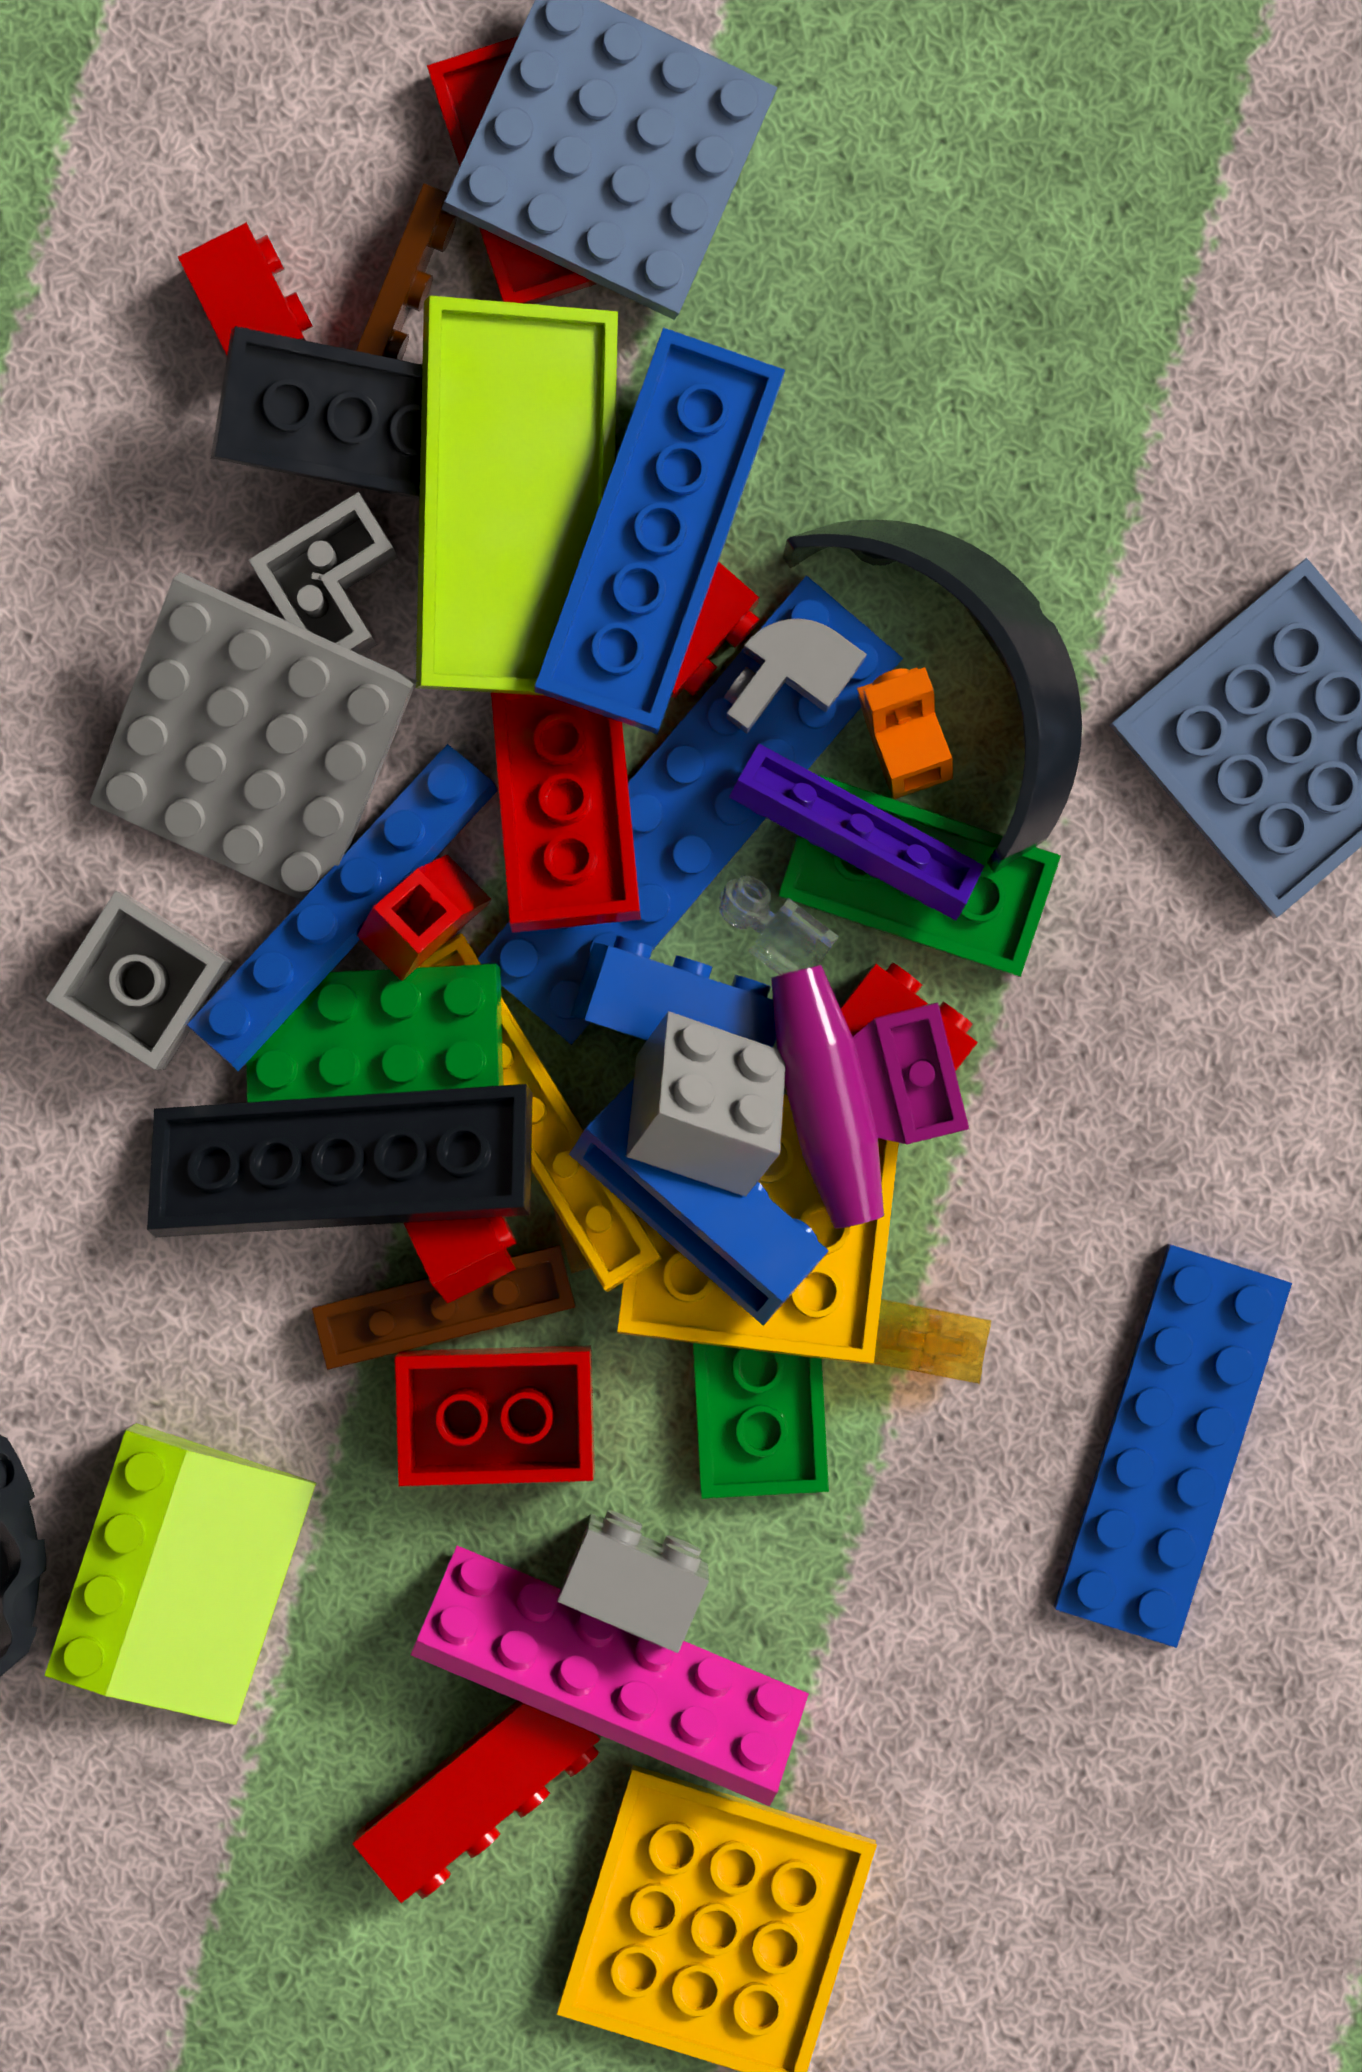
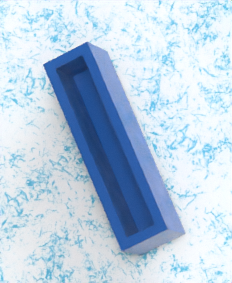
[569,1079,829,1326]

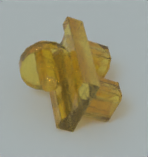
[874,1298,992,1384]

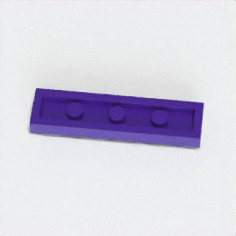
[729,744,984,921]

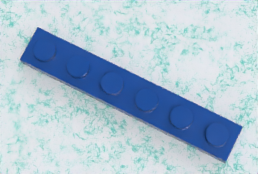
[187,744,498,1071]

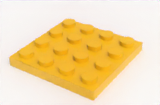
[617,1094,899,1365]
[557,1765,877,2072]

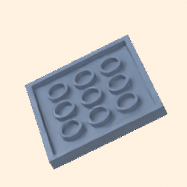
[442,0,778,320]
[1109,558,1362,919]

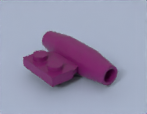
[771,965,969,1229]

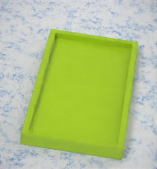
[415,295,618,695]

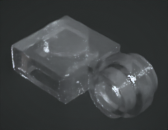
[719,875,839,975]

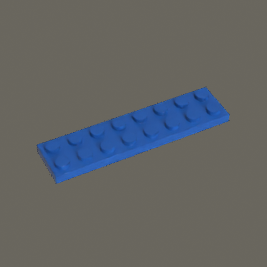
[477,575,903,1045]

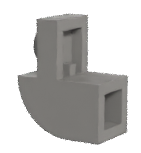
[724,619,867,734]

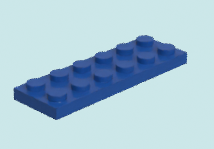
[535,327,785,735]
[1053,1244,1292,1648]

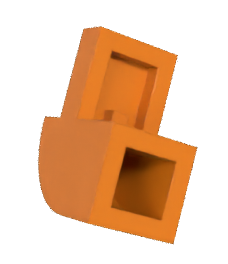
[857,667,953,799]

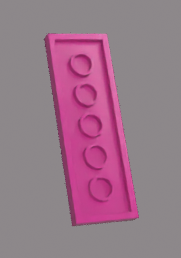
[411,1545,809,1807]

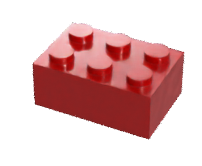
[395,1345,595,1486]

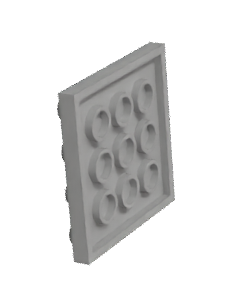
[90,572,417,901]

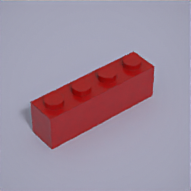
[352,1700,601,1904]

